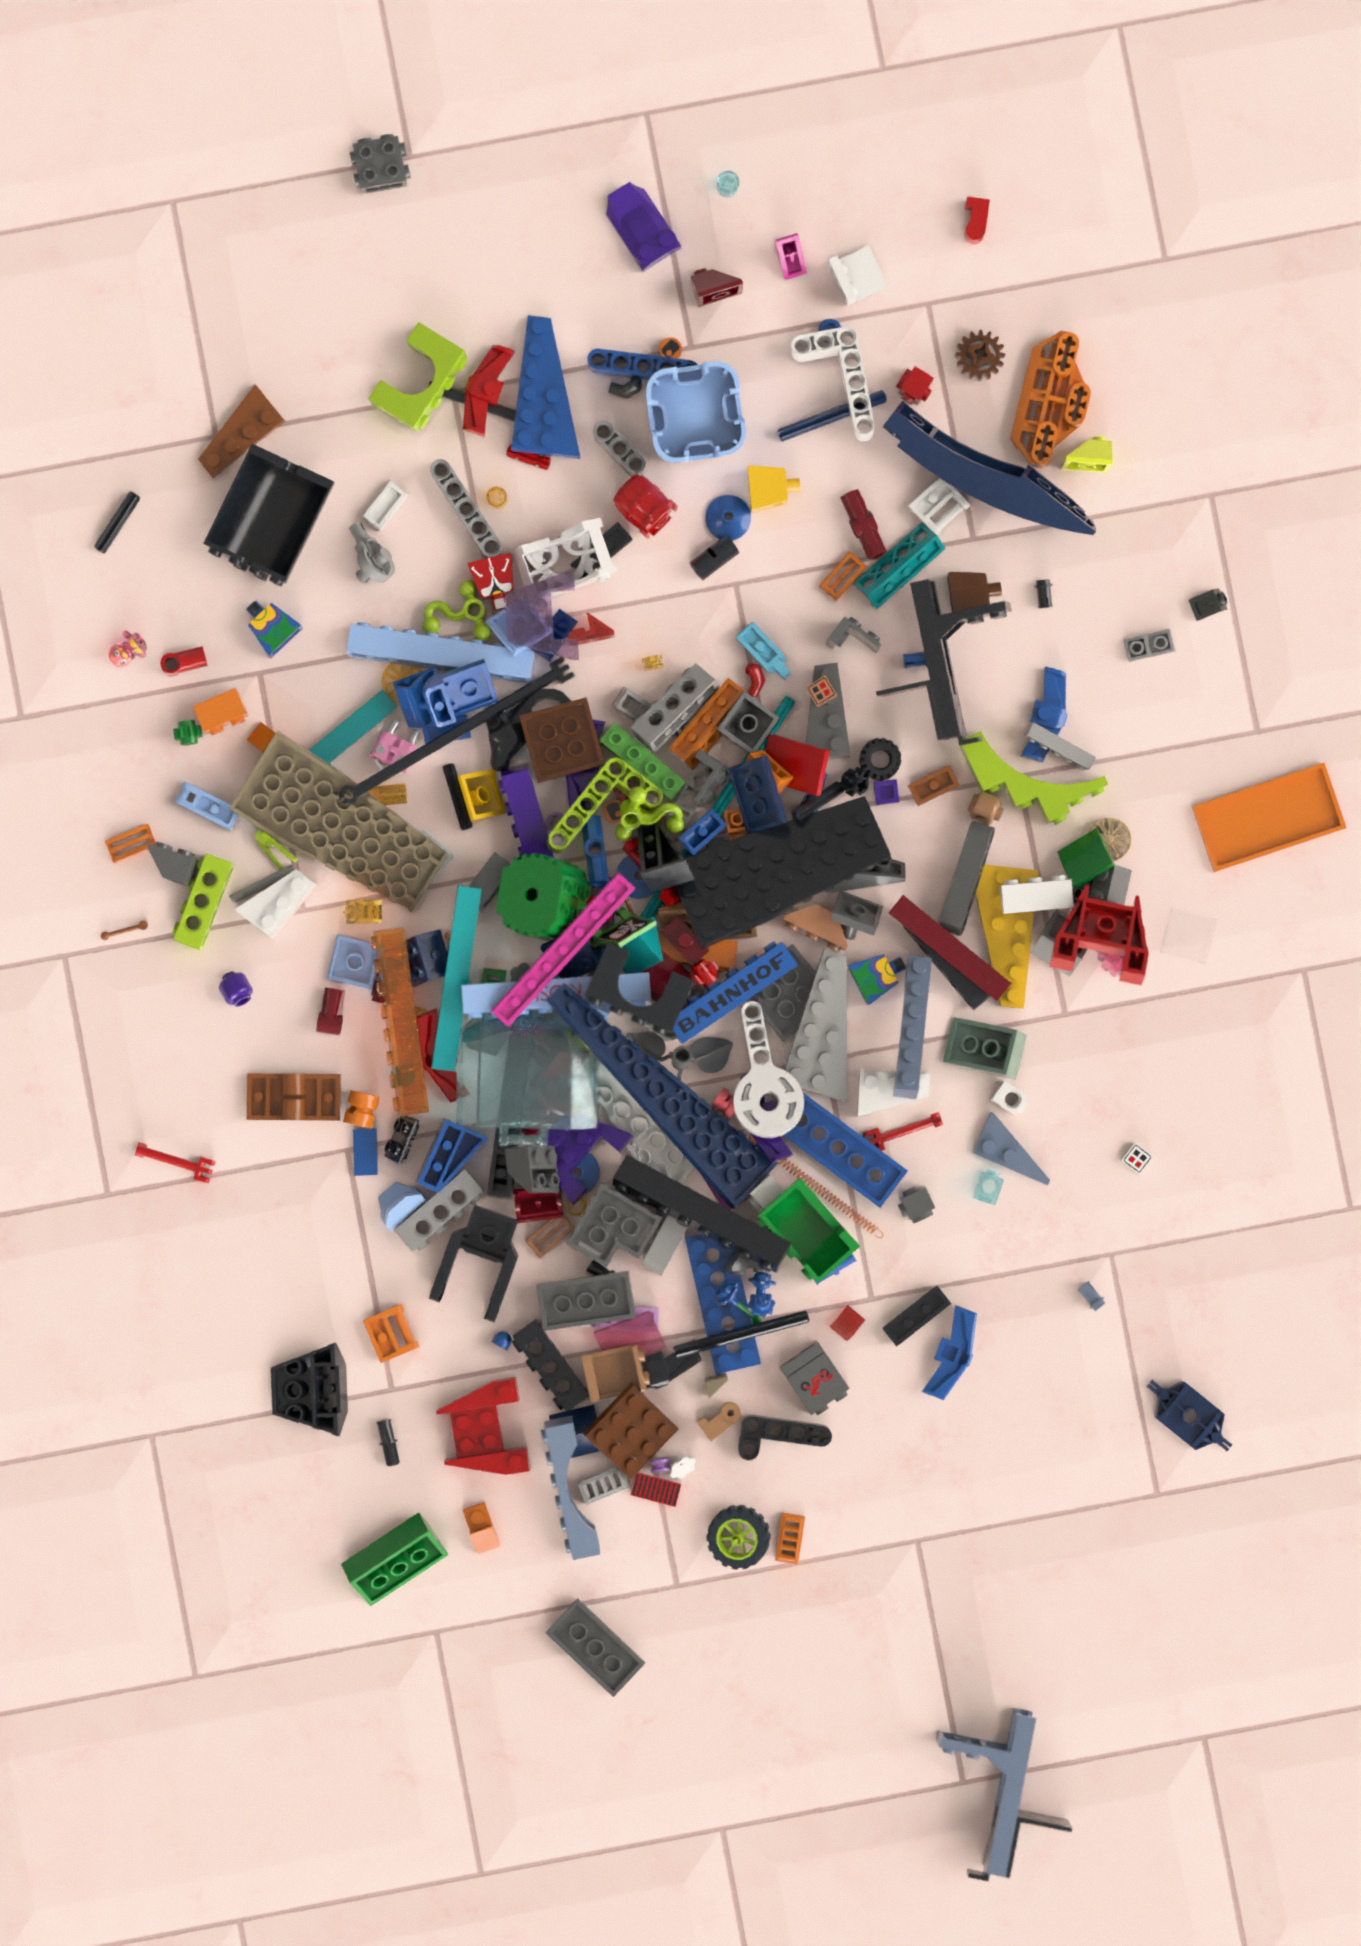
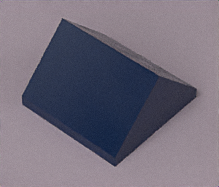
[549,1404,600,1458]

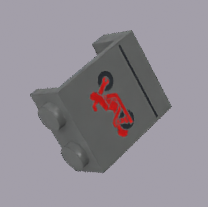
[779,1341,850,1416]

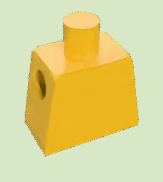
[747,465,801,513]

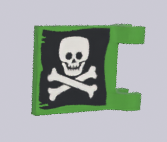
[590,907,657,947]

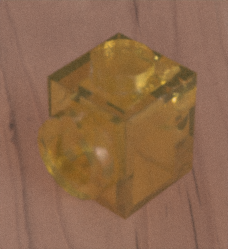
[343,899,382,924]

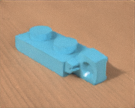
[735,621,791,679]

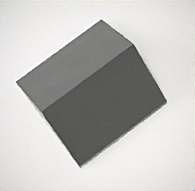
[717,691,780,754]

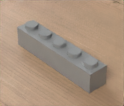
[1024,723,1096,771]

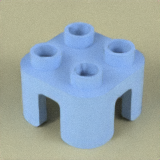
[645,361,746,463]

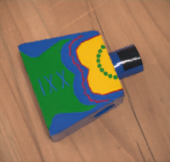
[246,601,303,658]
[847,954,906,1006]

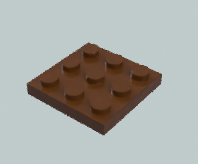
[519,697,605,784]
[583,1383,679,1480]

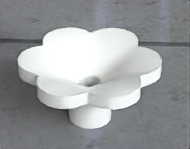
[670,1455,696,1479]

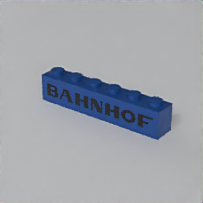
[672,941,798,1044]

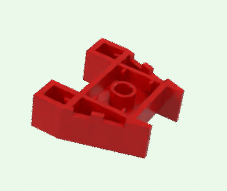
[1049,885,1149,986]
[436,1377,531,1475]

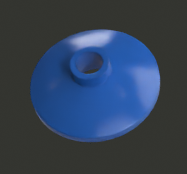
[705,495,751,541]

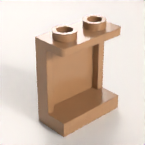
[581,1343,650,1402]

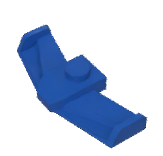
[1021,667,1068,762]
[921,1305,977,1401]

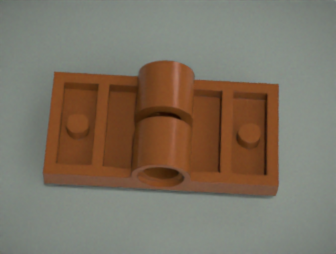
[247,1073,341,1121]

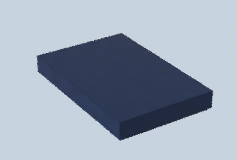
[727,755,788,834]

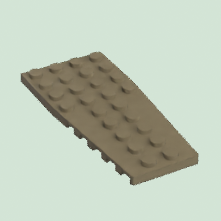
[229,731,449,912]

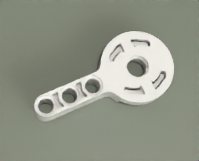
[734,1001,804,1138]

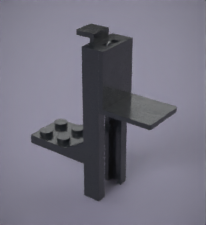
[876,579,1012,746]

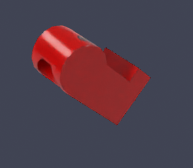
[964,196,990,244]

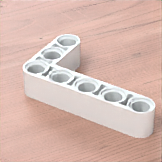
[791,327,874,441]

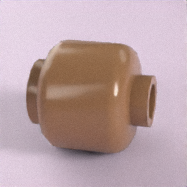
[967,791,1004,825]

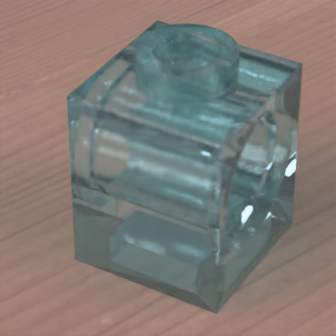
[972,1169,1005,1206]

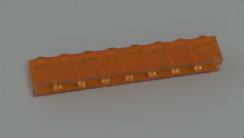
[370,927,429,1116]

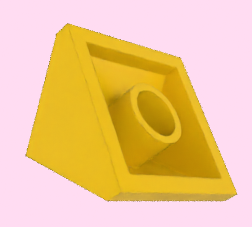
[457,769,507,824]

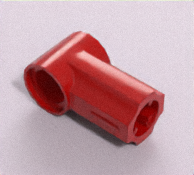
[160,646,208,677]

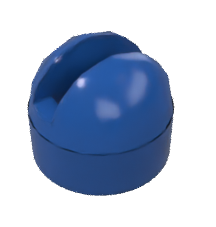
[491,1331,512,1351]

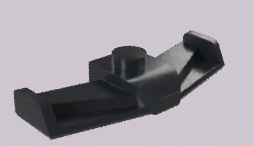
[642,1339,702,1389]

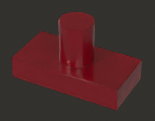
[661,916,710,966]

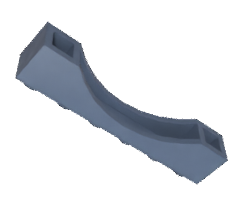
[893,955,932,1099]
[541,1416,600,1560]

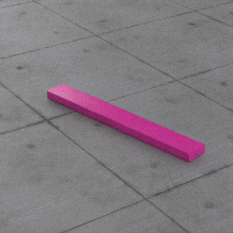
[491,872,635,1027]

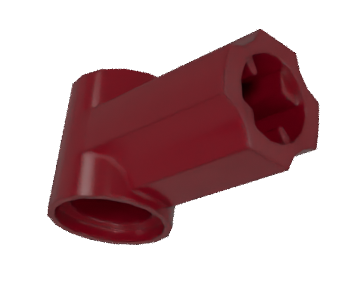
[316,987,345,1036]

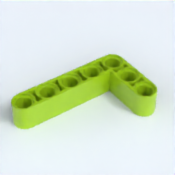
[546,757,663,854]

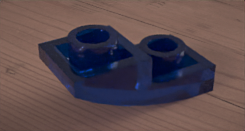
[531,609,578,662]

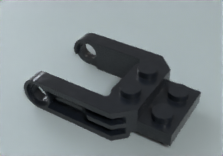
[429,1205,519,1323]

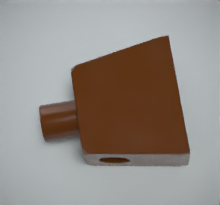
[947,572,1002,612]

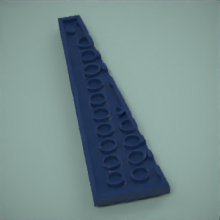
[546,983,779,1209]

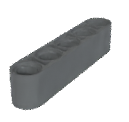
[939,821,995,936]

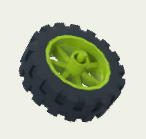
[706,1505,771,1570]

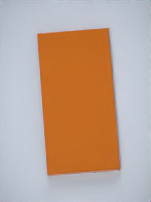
[1192,763,1347,872]

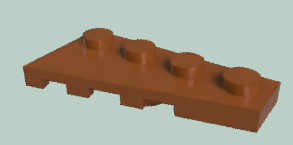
[198,384,285,479]

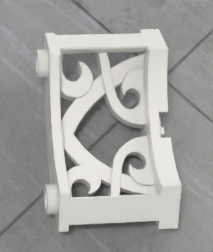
[510,518,618,606]

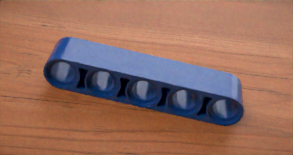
[587,349,698,380]

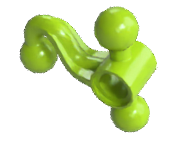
[422,580,491,641]
[615,787,684,841]

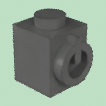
[898,1186,935,1224]

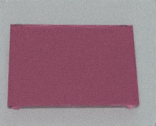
[594,1311,666,1356]

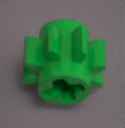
[173,720,203,746]

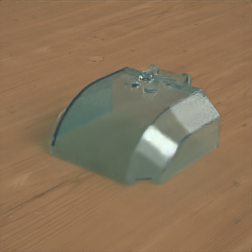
[456,1008,600,1147]

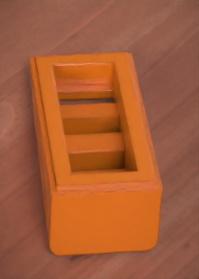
[775,1513,805,1564]

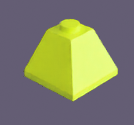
[1061,436,1113,473]

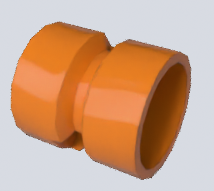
[343,1090,380,1129]

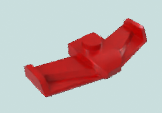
[462,345,515,438]
[415,1008,472,1103]

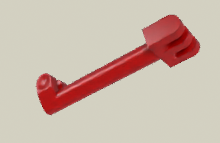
[622,837,681,907]
[863,1112,943,1151]
[134,1142,216,1184]

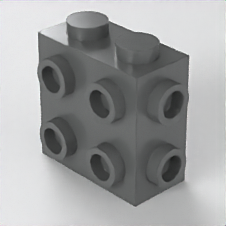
[350,134,411,194]

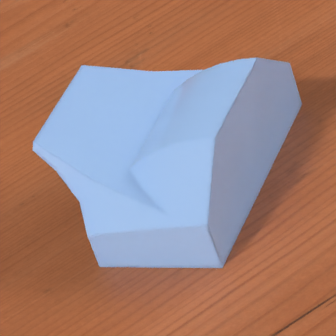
[378,1182,426,1231]

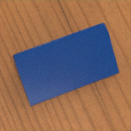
[677,808,727,857]

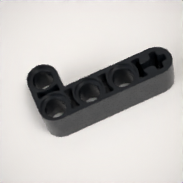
[738,1414,832,1461]

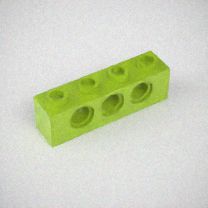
[172,853,235,951]

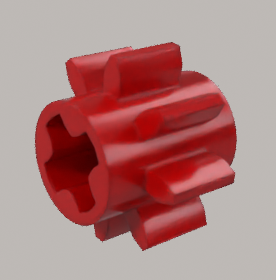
[690,959,719,988]

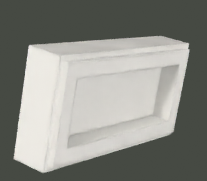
[361,480,409,531]

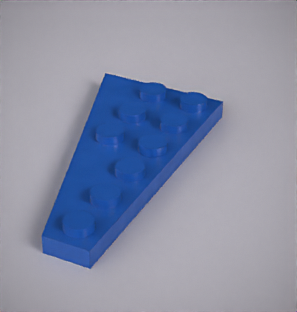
[511,315,580,459]

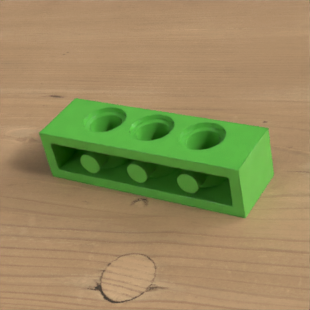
[600,723,686,802]

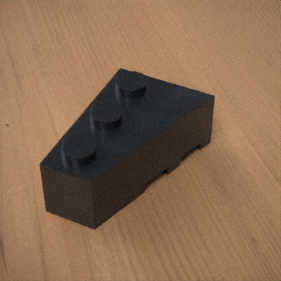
[637,820,695,893]

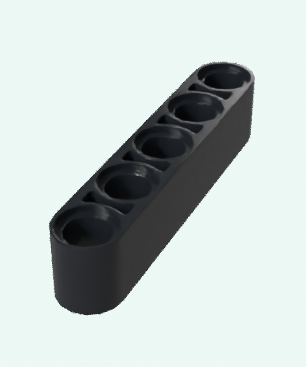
[901,924,990,1010]

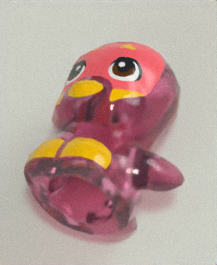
[108,630,147,667]

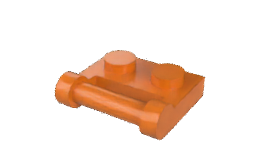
[363,1304,420,1363]

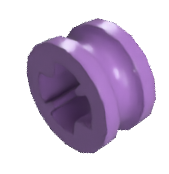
[546,812,567,831]
[649,1457,671,1473]

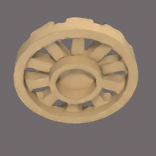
[1089,818,1132,861]

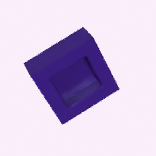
[873,779,899,805]

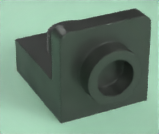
[1188,588,1228,621]

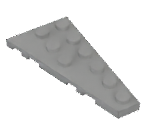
[781,948,847,1102]

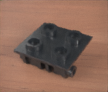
[384,1113,420,1164]

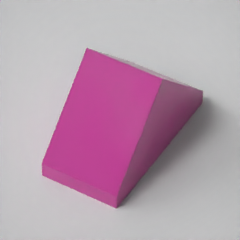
[775,233,807,280]

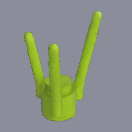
[254,829,297,870]

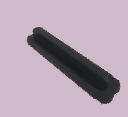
[94,491,140,553]
[442,763,473,831]
[791,781,845,821]

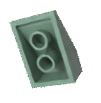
[943,1017,1027,1080]

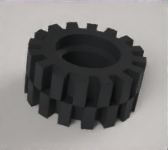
[859,738,901,781]

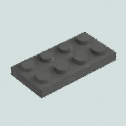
[536,1270,636,1331]
[545,1598,646,1698]

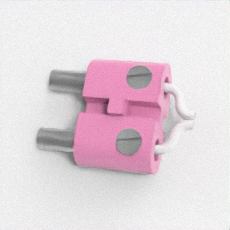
[369,719,421,773]

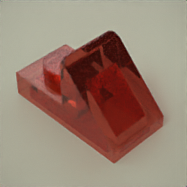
[567,612,615,647]

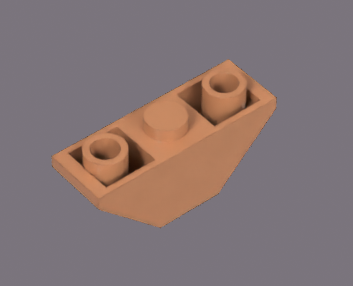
[783,904,848,952]

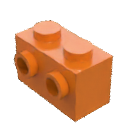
[193,688,249,736]

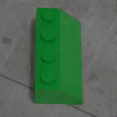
[341,1512,449,1606]

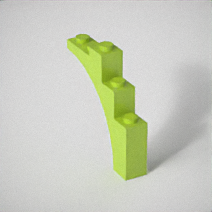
[958,731,1108,825]

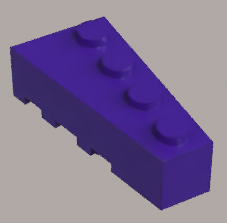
[498,763,554,858]

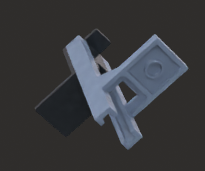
[936,1708,1073,1882]

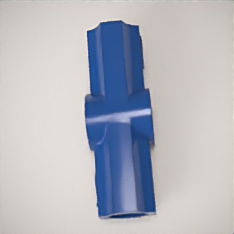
[582,814,609,887]

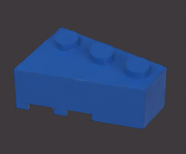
[415,1118,489,1193]

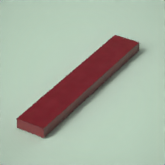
[888,895,1011,1001]

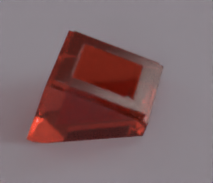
[830,1305,865,1341]

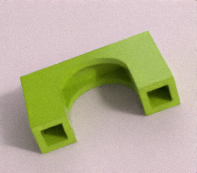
[368,322,468,433]

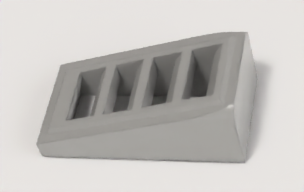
[611,687,660,725]
[578,1467,630,1505]

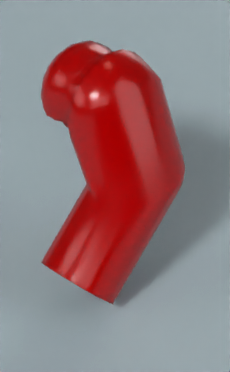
[745,663,765,699]

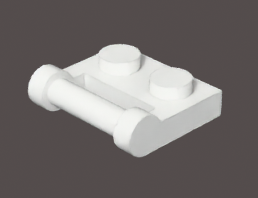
[908,478,970,536]

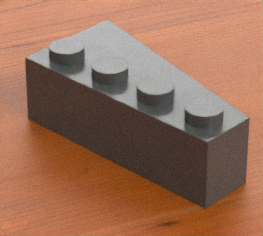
[806,663,850,760]

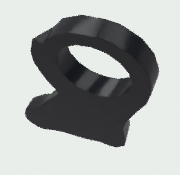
[486,689,571,772]

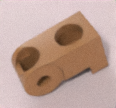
[696,1402,741,1441]

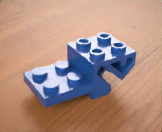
[392,659,498,728]

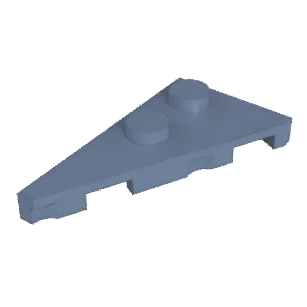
[973,1112,1050,1185]

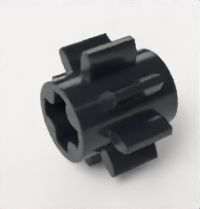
[841,767,870,797]

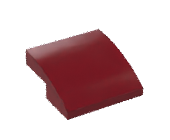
[640,950,692,1002]

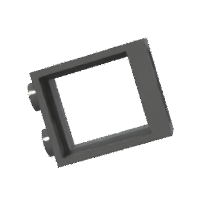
[469,852,511,913]

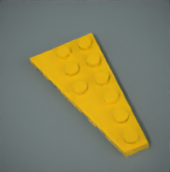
[976,865,1038,1009]

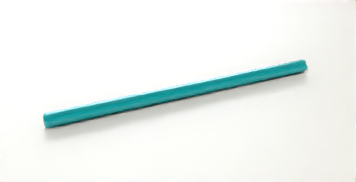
[639,696,795,919]

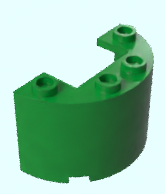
[756,1177,860,1283]

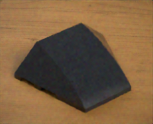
[271,1342,348,1437]

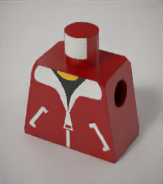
[467,553,514,611]

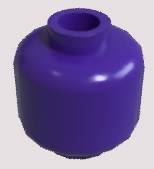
[218,971,253,1007]

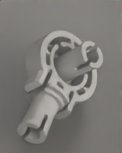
[349,522,395,583]

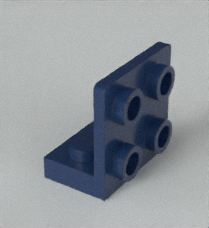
[399,929,448,988]
[540,937,605,978]

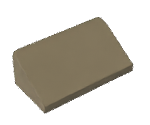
[704,1373,728,1399]

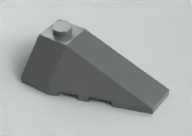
[822,859,906,893]

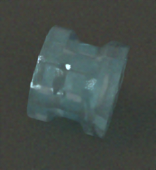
[717,170,740,198]

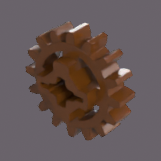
[955,330,1006,381]

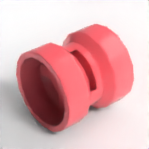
[711,1087,742,1119]

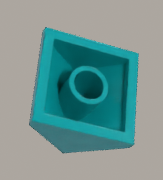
[620,917,663,974]

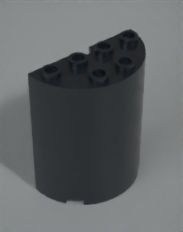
[203,444,335,587]

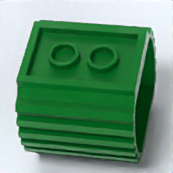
[496,853,590,941]

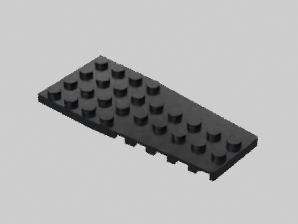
[675,796,892,949]

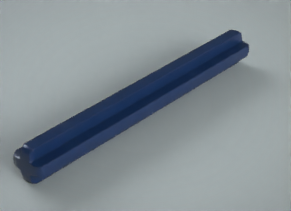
[777,390,887,441]

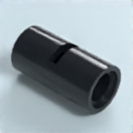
[689,535,740,581]

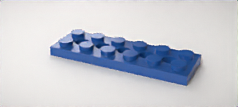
[783,1090,908,1208]
[685,1234,761,1374]

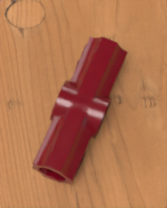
[840,489,887,560]

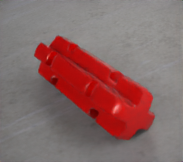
[506,444,551,470]

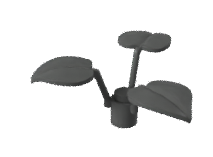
[626,1032,733,1080]

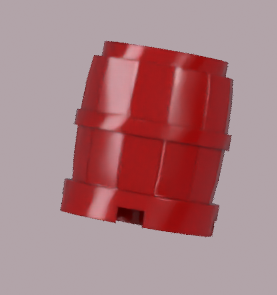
[613,474,678,539]

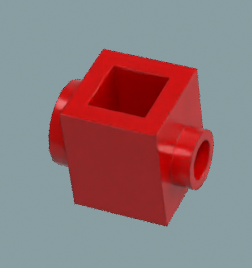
[896,366,934,405]

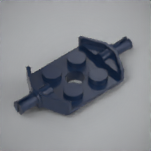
[1146,1379,1233,1452]

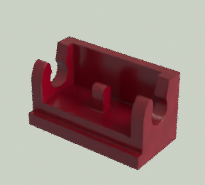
[513,1185,564,1223]

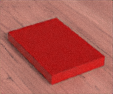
[765,734,830,796]

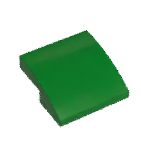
[1057,828,1115,889]

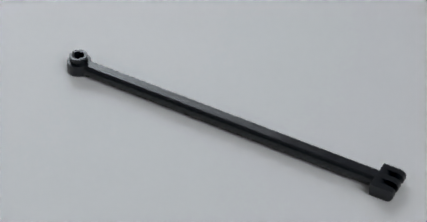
[339,656,575,806]

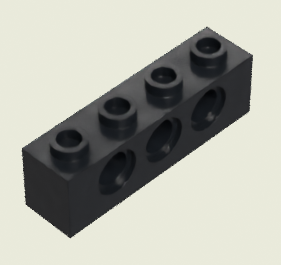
[512,1319,589,1412]

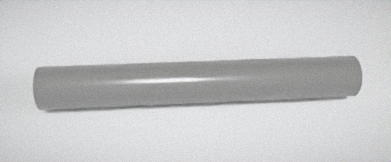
[229,865,294,904]

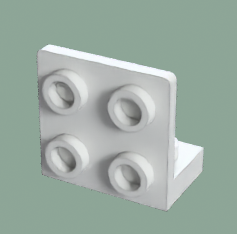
[827,246,888,307]

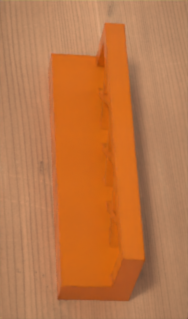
[669,678,748,770]

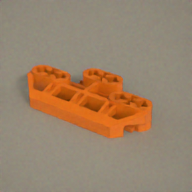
[1010,331,1091,468]

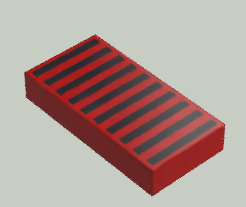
[630,1472,682,1507]

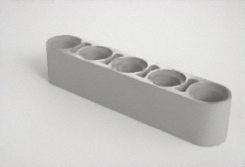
[430,459,502,558]

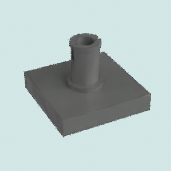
[830,891,884,940]

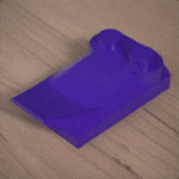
[606,182,681,272]

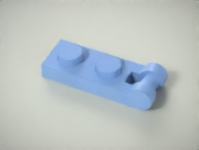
[173,781,239,831]

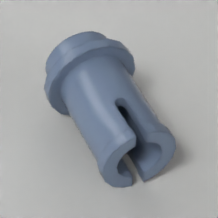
[1077,1281,1106,1311]

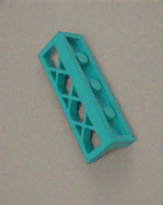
[853,522,946,610]

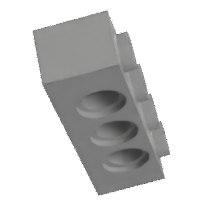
[631,663,719,753]
[394,1169,484,1252]

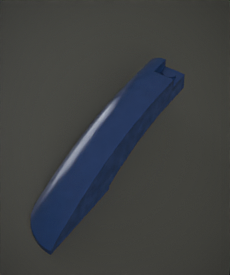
[883,401,1096,535]

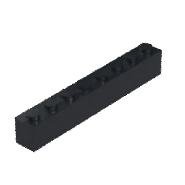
[612,1155,791,1273]

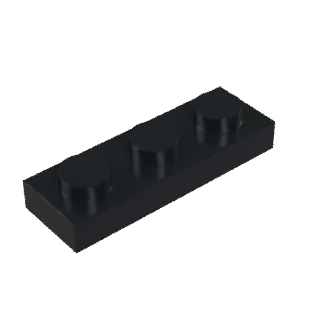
[882,1285,952,1347]

